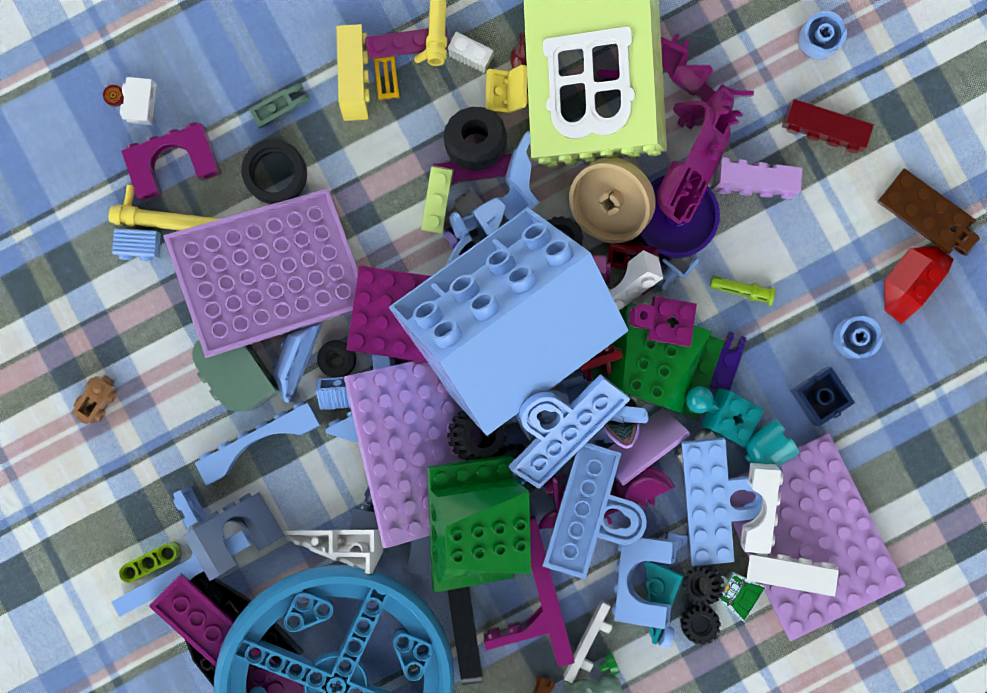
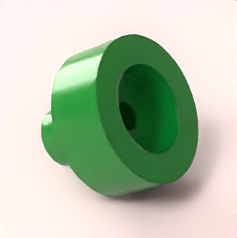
[599,652,620,676]

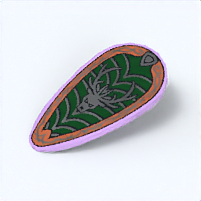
[602,397,640,448]

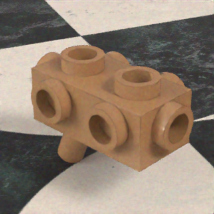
[72,375,118,424]

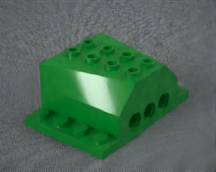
[580,303,724,420]
[427,455,531,592]

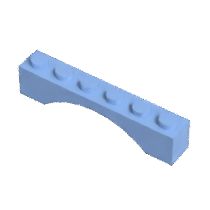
[195,401,322,486]

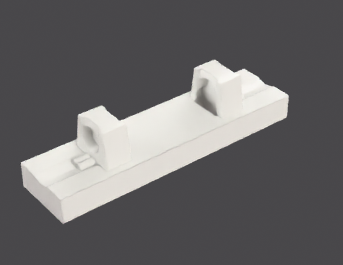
[563,599,613,683]

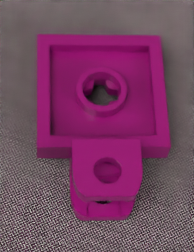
[628,296,697,347]

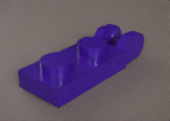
[709,331,746,391]

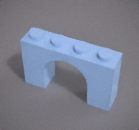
[612,536,677,629]

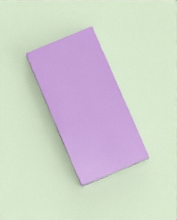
[608,408,690,486]

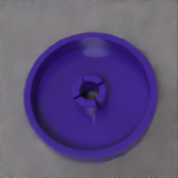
[638,175,720,259]

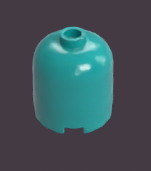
[744,419,799,467]

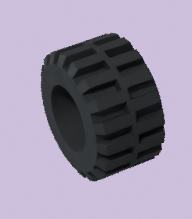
[447,411,507,461]

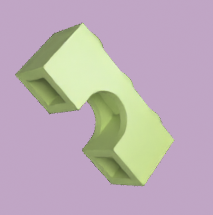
[421,166,454,234]

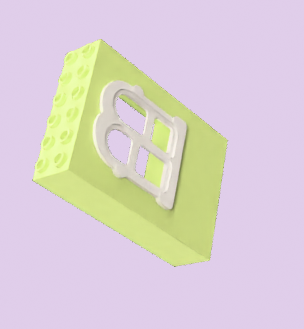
[524,0,667,168]

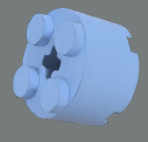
[799,11,847,60]
[833,316,883,359]

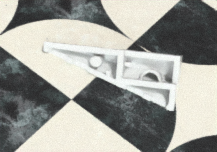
[281,529,383,574]

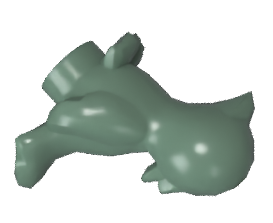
[563,674,622,693]

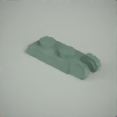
[249,83,310,129]

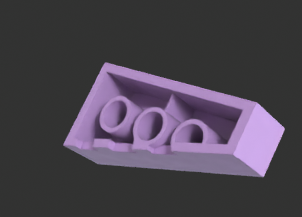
[713,157,802,199]

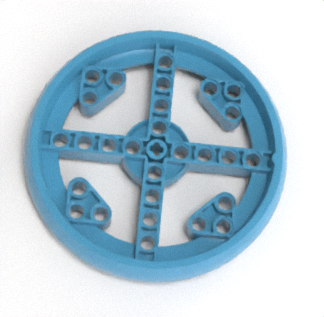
[214,565,455,693]

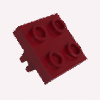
[579,344,623,382]

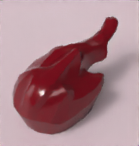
[510,32,527,69]

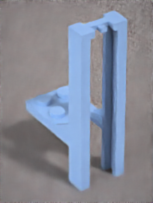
[112,487,254,617]

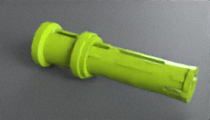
[710,275,776,306]

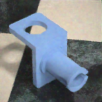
[657,258,700,290]

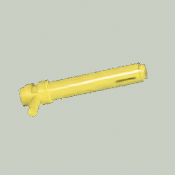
[414,0,447,66]
[108,185,220,231]

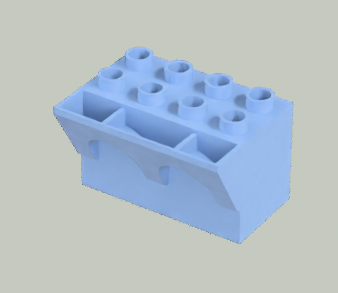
[389,208,629,436]

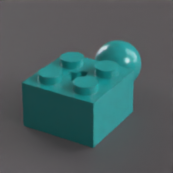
[686,386,764,448]

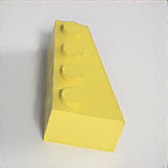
[336,24,370,121]

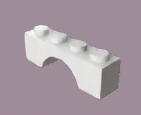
[608,250,663,310]
[740,463,783,554]

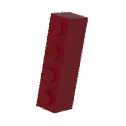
[782,99,874,153]

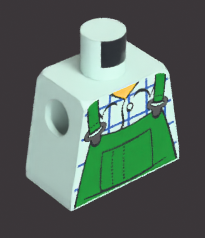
[716,571,766,622]

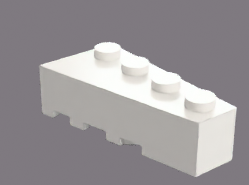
[747,553,839,597]

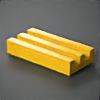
[374,56,400,100]

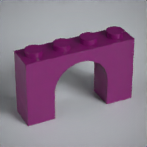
[121,122,222,201]

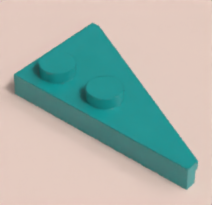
[644,561,684,645]

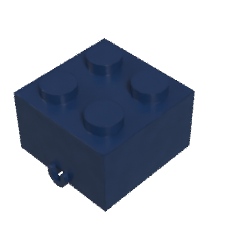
[790,367,855,426]

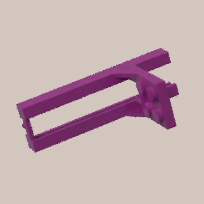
[484,515,575,667]

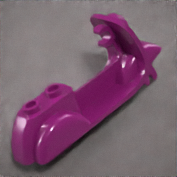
[656,87,743,224]
[538,465,675,529]

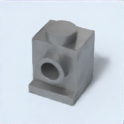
[451,187,484,218]

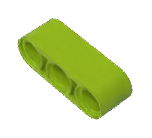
[119,542,182,583]

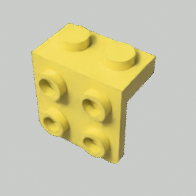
[485,65,528,115]

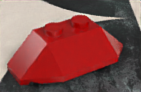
[884,246,954,324]

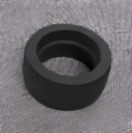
[241,139,307,204]

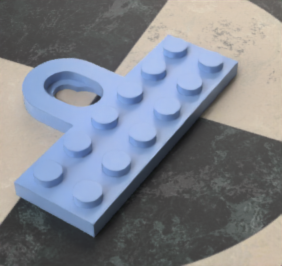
[509,374,630,489]
[681,437,762,566]
[543,443,647,580]

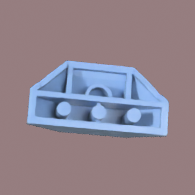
[272,323,322,403]

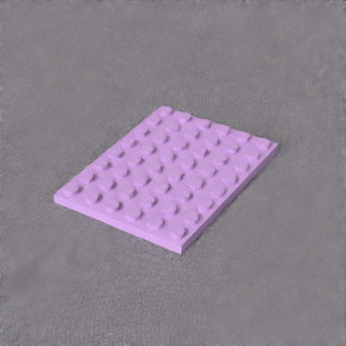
[163,188,358,358]
[344,361,483,548]
[730,433,905,641]

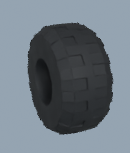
[444,106,507,171]

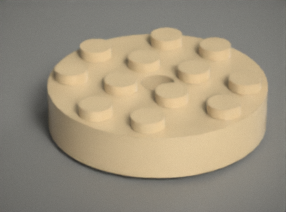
[569,157,655,243]

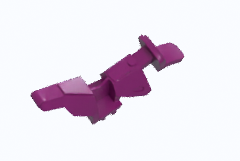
[597,34,754,103]

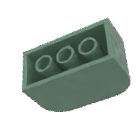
[192,339,280,411]

